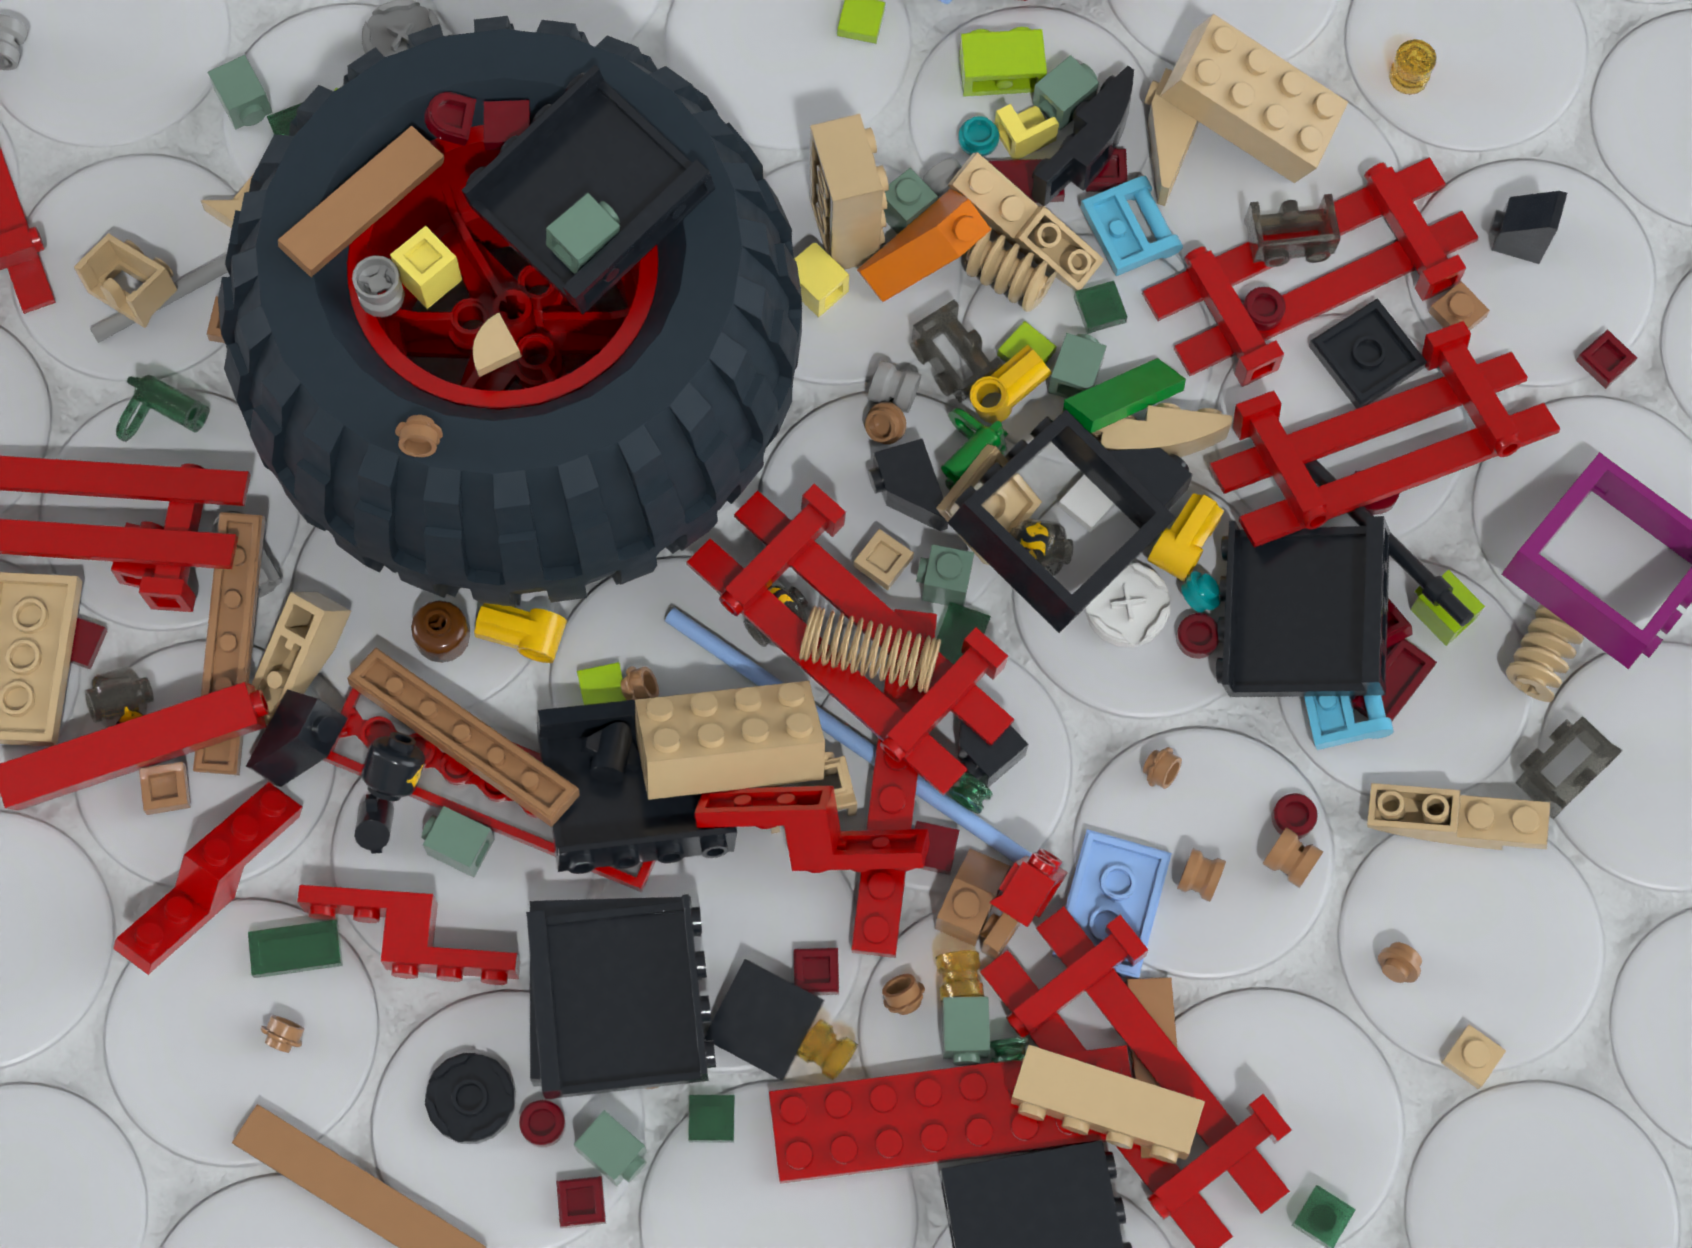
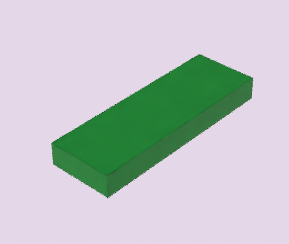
[1063,358,1186,433]

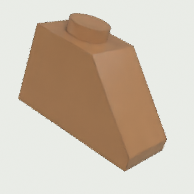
[935,848,1010,946]

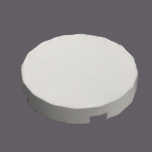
[1085,563,1171,647]

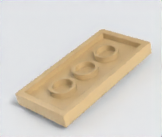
[0,572,83,747]

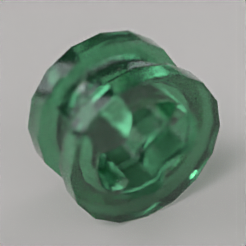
[948,773,993,814]
[990,1037,1030,1063]

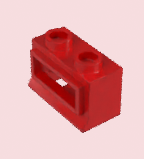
[989,848,1068,927]

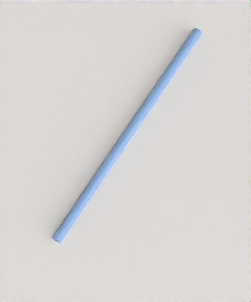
[665,607,1032,863]

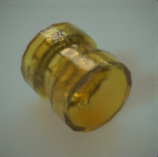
[1389,39,1437,95]
[935,950,984,1003]
[796,1019,858,1081]

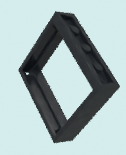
[948,410,1176,633]

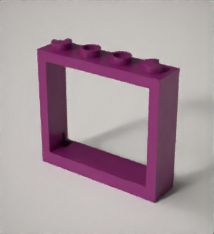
[1501,452,1692,669]

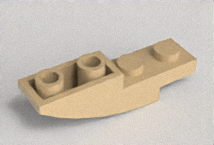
[948,152,1105,292]
[1061,403,1232,457]
[1367,783,1550,850]

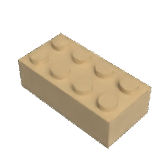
[1160,14,1348,183]
[810,114,889,270]
[635,681,825,800]

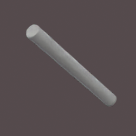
[90,254,228,343]

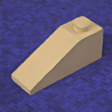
[1144,68,1199,206]
[251,592,351,724]

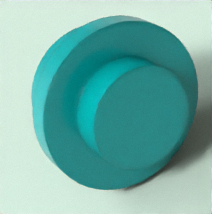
[958,116,999,156]
[1181,571,1220,613]

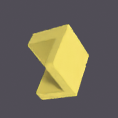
[994,104,1059,160]
[390,226,462,309]
[795,243,849,318]

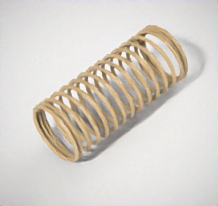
[799,606,941,693]

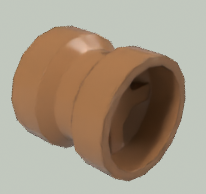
[1262,827,1324,888]

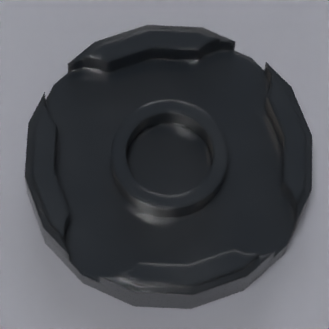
[425,1053,516,1144]

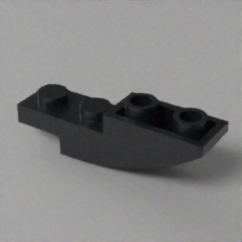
[1032,66,1134,206]

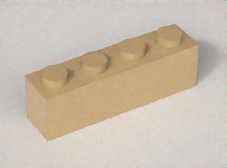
[1011,1045,1205,1164]

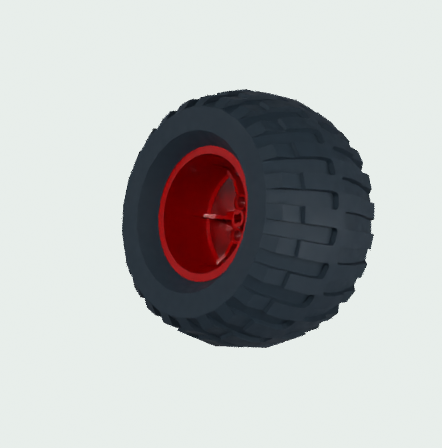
[218,16,802,607]

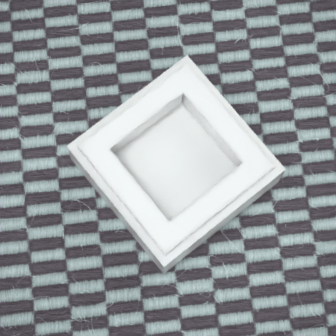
[1058,475,1115,533]

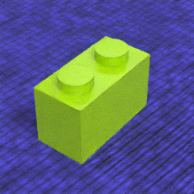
[959,27,1047,97]

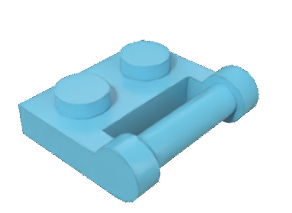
[1080,176,1183,276]
[1304,695,1394,750]

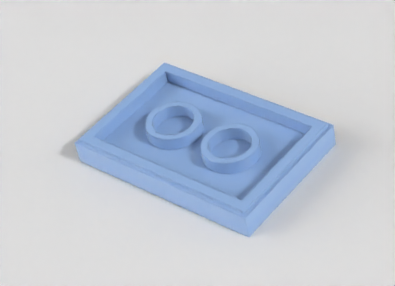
[1052,829,1172,979]

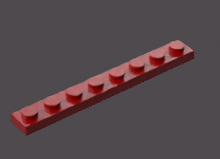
[851,609,937,958]

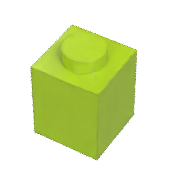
[1410,570,1485,646]

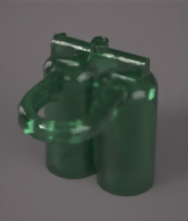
[116,375,210,442]

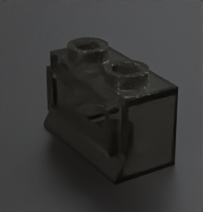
[1244,194,1341,267]
[910,299,1003,403]
[1515,716,1622,820]

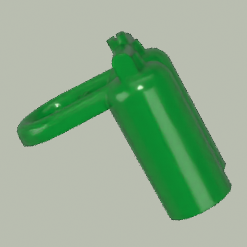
[941,408,1008,491]

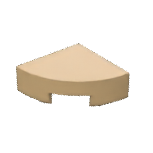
[473,313,521,377]

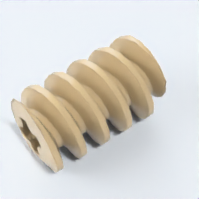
[964,226,1057,312]
[1506,605,1584,702]

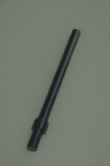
[1304,460,1474,626]

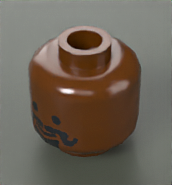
[411,600,470,663]

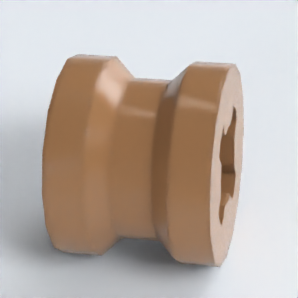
[1177,848,1226,902]

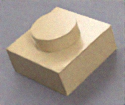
[854,529,914,590]
[1441,1025,1506,1089]

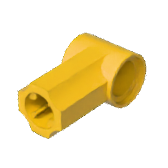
[970,345,1052,424]
[1147,493,1224,582]
[474,603,567,663]

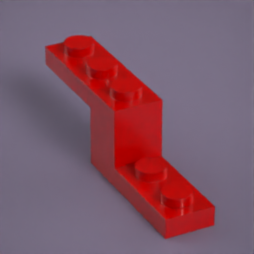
[113,782,303,975]
[695,786,930,873]
[297,885,521,985]

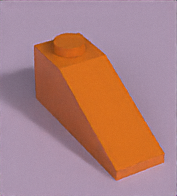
[857,188,992,302]

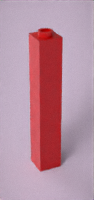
[0,682,269,811]

